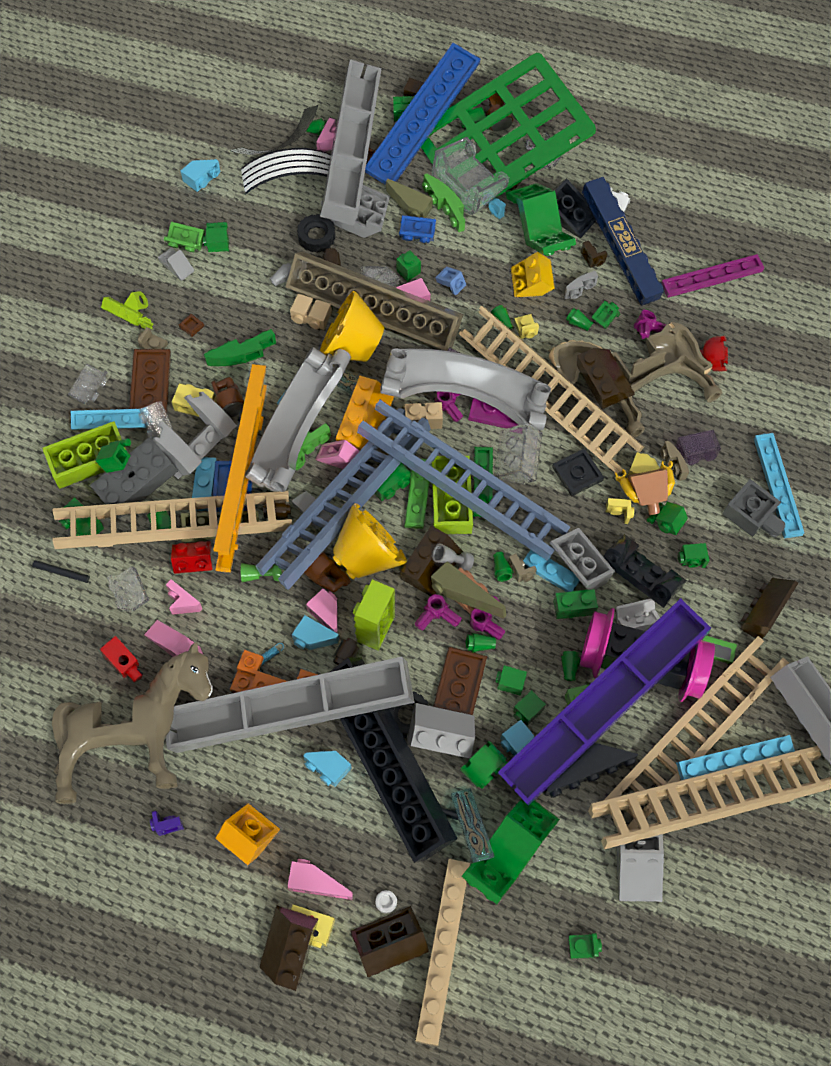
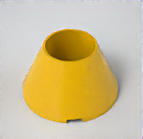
[320,291,384,362]

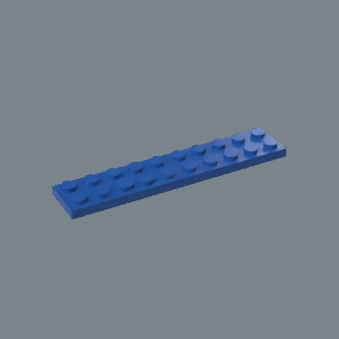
[365,43,481,185]

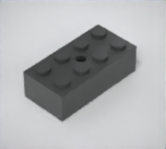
[90,437,178,519]

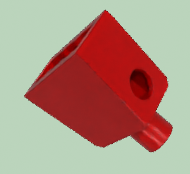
[100,636,144,683]

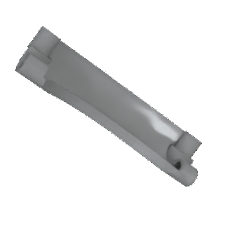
[245,347,351,492]
[380,348,551,431]

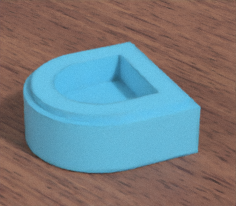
[489,198,506,219]

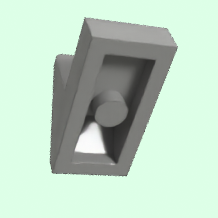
[158,248,194,281]

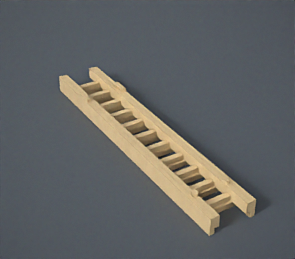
[459,306,644,475]
[603,636,789,830]
[589,746,831,849]

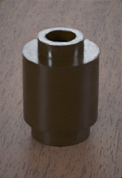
[322,248,341,266]
[263,500,291,520]
[333,638,360,665]

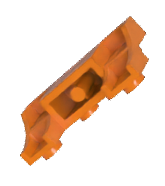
[230,650,317,693]

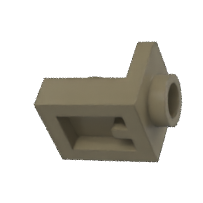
[138,327,168,349]
[508,553,537,582]

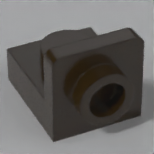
[580,240,608,268]

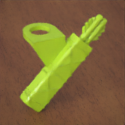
[101,291,154,329]

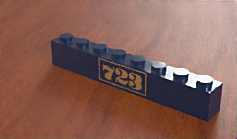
[582,177,664,306]

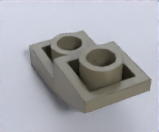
[660,441,689,481]

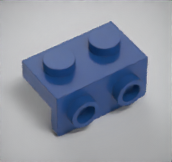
[399,215,436,243]

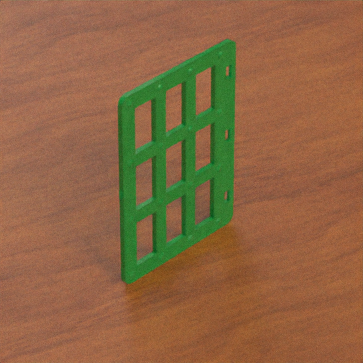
[421,53,596,213]

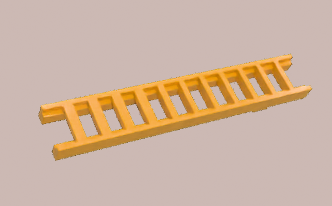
[213,364,267,573]

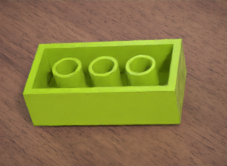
[42,421,126,489]
[431,456,473,534]
[353,579,395,651]

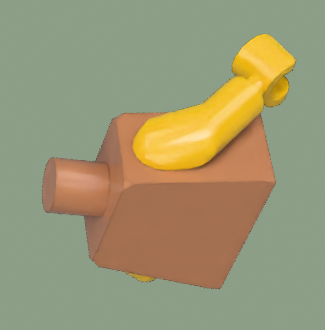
[615,461,675,515]

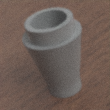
[269,263,291,287]

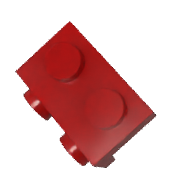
[171,541,213,574]

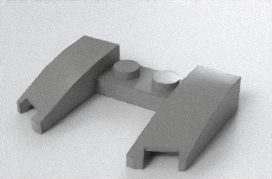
[153,392,237,476]

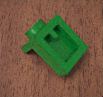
[591,301,621,329]
[568,933,602,959]

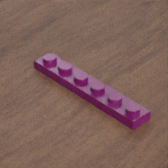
[661,254,764,298]

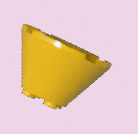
[333,503,407,580]

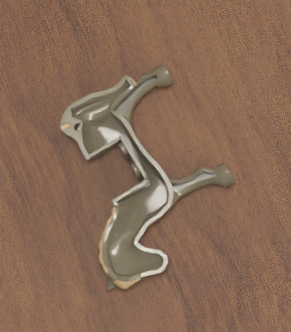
[548,322,722,438]

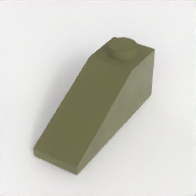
[386,178,433,218]

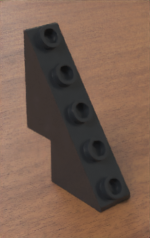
[545,743,638,798]

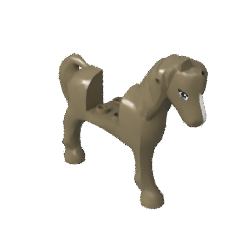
[52,643,212,804]

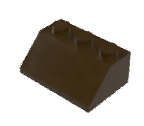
[577,348,635,409]
[401,526,463,596]
[740,578,798,639]
[260,905,318,991]
[350,906,429,978]

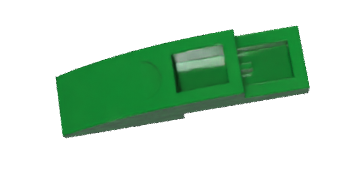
[204,329,276,367]

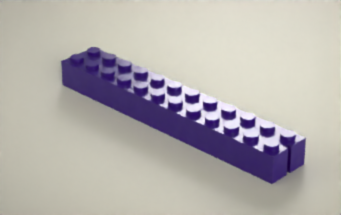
[498,598,711,806]

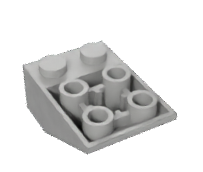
[616,834,664,902]

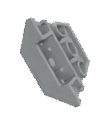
[321,185,390,238]

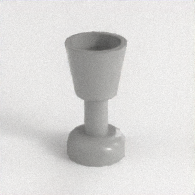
[432,544,474,571]

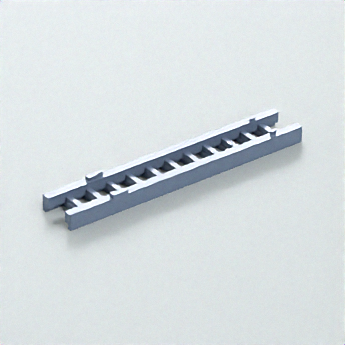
[357,400,570,561]
[256,408,431,590]

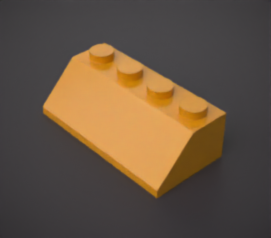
[336,376,394,451]

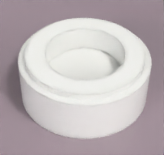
[375,890,397,913]

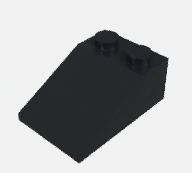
[553,178,596,238]

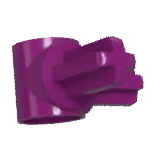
[634,310,669,339]
[434,391,463,422]
[415,594,462,631]
[470,596,505,640]

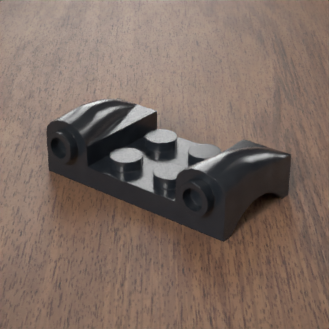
[603,534,687,608]

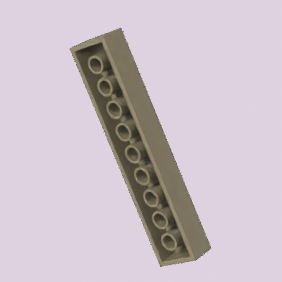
[286,251,464,351]

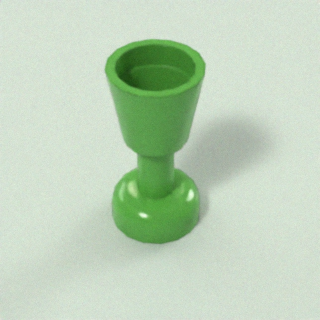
[241,563,281,582]

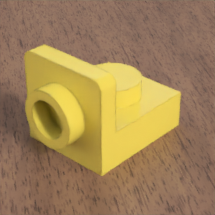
[514,314,539,339]
[606,498,634,524]

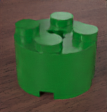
[460,741,508,789]

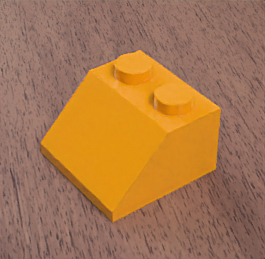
[216,803,280,865]

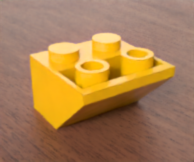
[511,251,555,297]

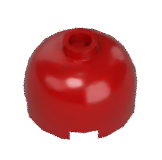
[700,336,728,372]

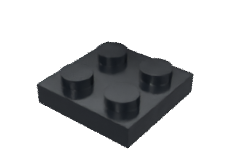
[552,448,604,497]

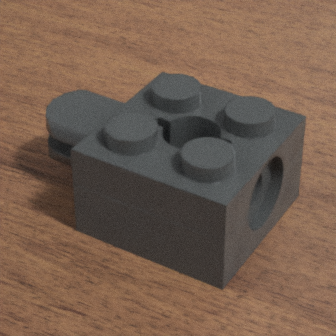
[722,479,785,537]

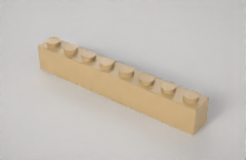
[415,859,470,1046]

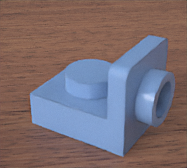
[435,267,466,295]

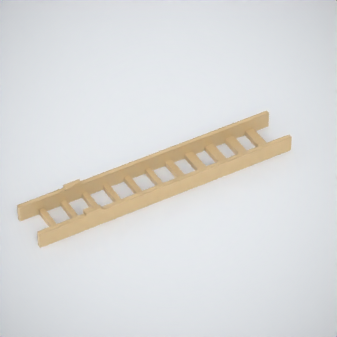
[53,491,292,549]

